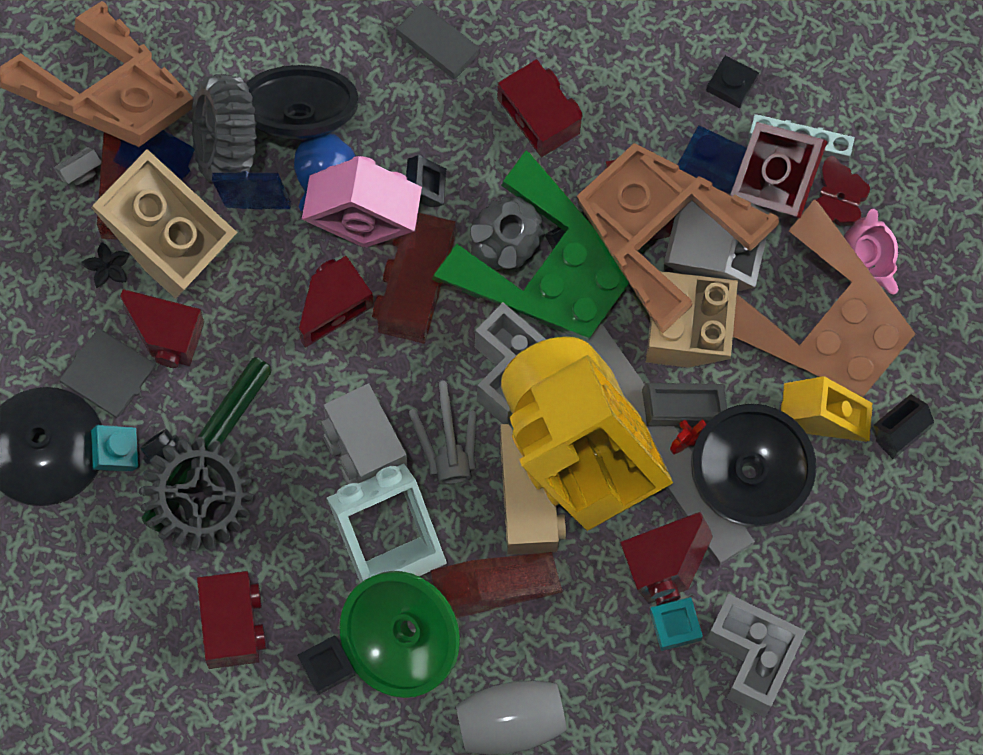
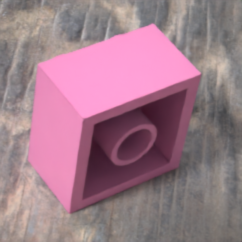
[302,156,422,247]

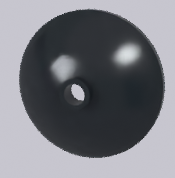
[246,65,358,139]
[0,387,102,506]
[691,404,817,527]

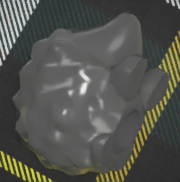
[470,196,543,269]

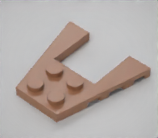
[0,1,193,147]
[577,143,779,333]
[733,199,916,397]

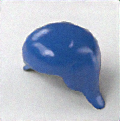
[294,133,356,211]

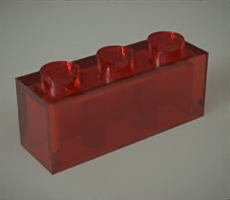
[372,212,456,344]

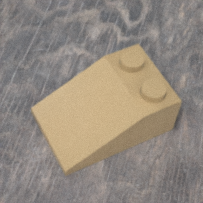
[91,149,238,299]

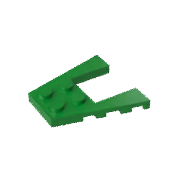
[432,150,629,342]

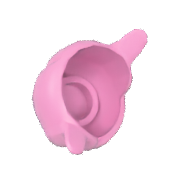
[844,209,899,294]

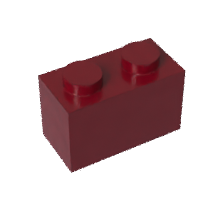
[497,59,583,158]
[197,571,266,669]

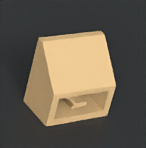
[646,271,738,368]

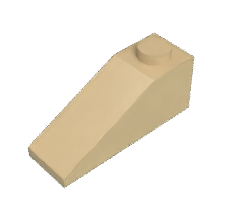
[500,424,566,555]

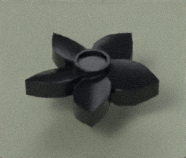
[81,242,129,288]

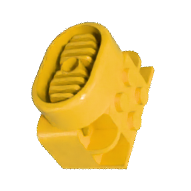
[501,336,673,531]

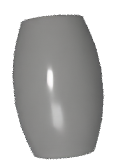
[456,680,567,755]

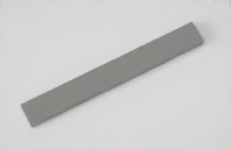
[554,323,755,566]

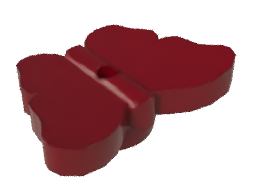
[816,156,870,226]

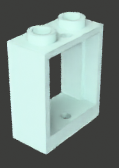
[327,463,447,583]

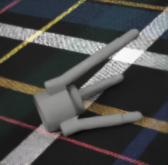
[409,380,477,484]

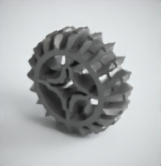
[191,74,257,183]
[139,437,253,551]

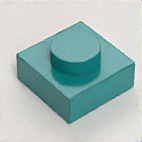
[91,425,138,472]
[649,597,703,651]

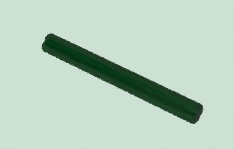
[142,357,272,532]

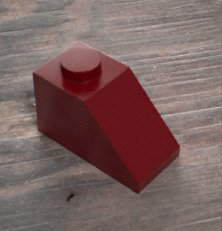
[299,256,373,348]
[120,289,204,368]

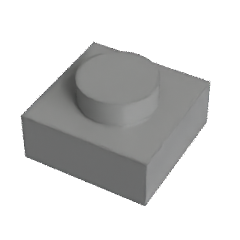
[53,147,102,185]

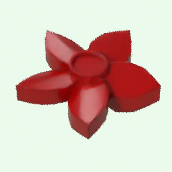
[670,419,707,454]

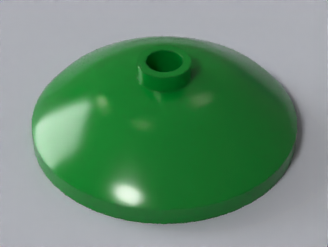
[340,571,460,698]

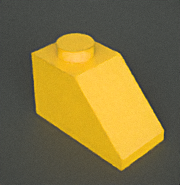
[781,376,873,442]

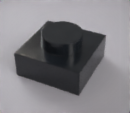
[706,55,759,108]
[406,155,447,207]
[297,635,355,695]

